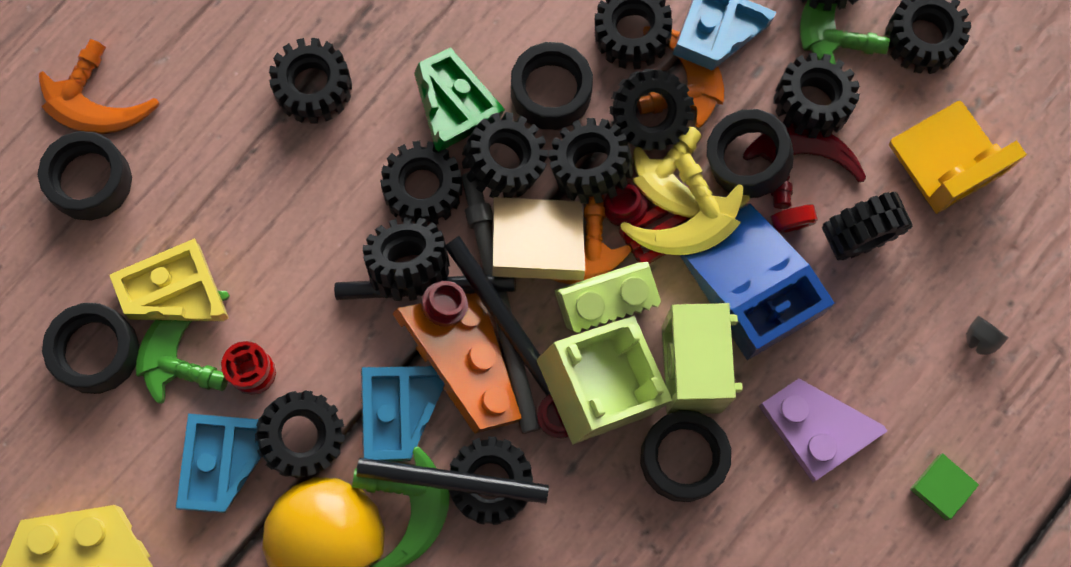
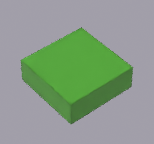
[910,453,979,521]

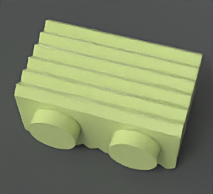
[555,262,661,333]

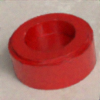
[770,204,818,234]

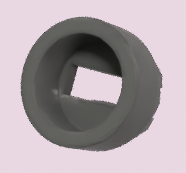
[966,315,1009,355]

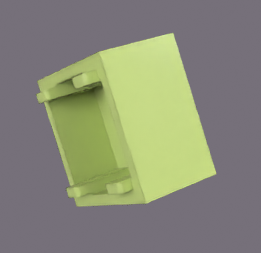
[662,303,743,415]
[536,316,672,445]

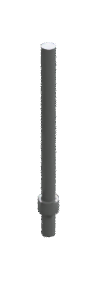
[461,172,540,434]

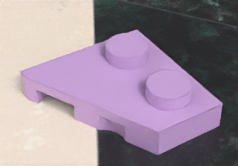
[759,378,887,482]

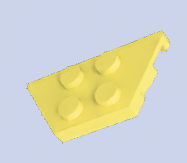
[1,505,153,567]

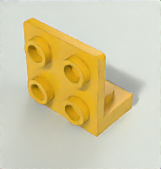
[889,101,1027,214]

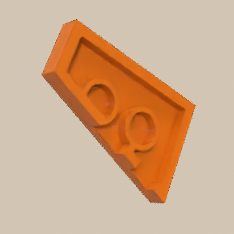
[393,293,522,434]

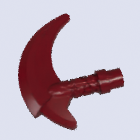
[743,123,866,209]

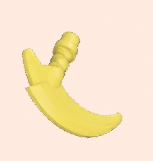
[633,127,750,218]
[620,153,743,255]

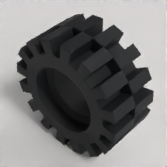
[594,0,673,69]
[885,0,971,74]
[269,38,352,124]
[773,53,860,138]
[610,69,694,151]
[462,112,548,198]
[549,118,633,204]
[380,141,462,225]
[822,191,913,261]
[363,217,450,301]
[255,390,345,478]
[449,436,533,525]

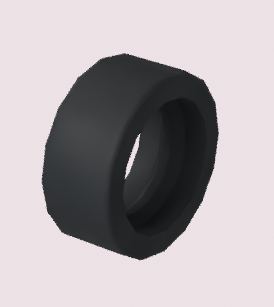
[511,42,593,130]
[706,109,794,198]
[37,131,132,221]
[42,303,140,394]
[640,410,731,502]

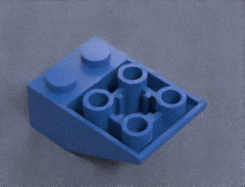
[680,203,835,360]

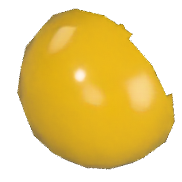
[262,477,385,567]

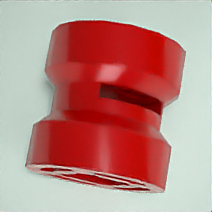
[221,341,276,395]

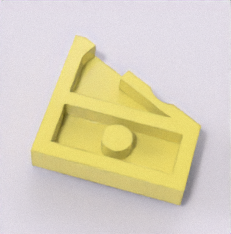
[109,238,229,321]

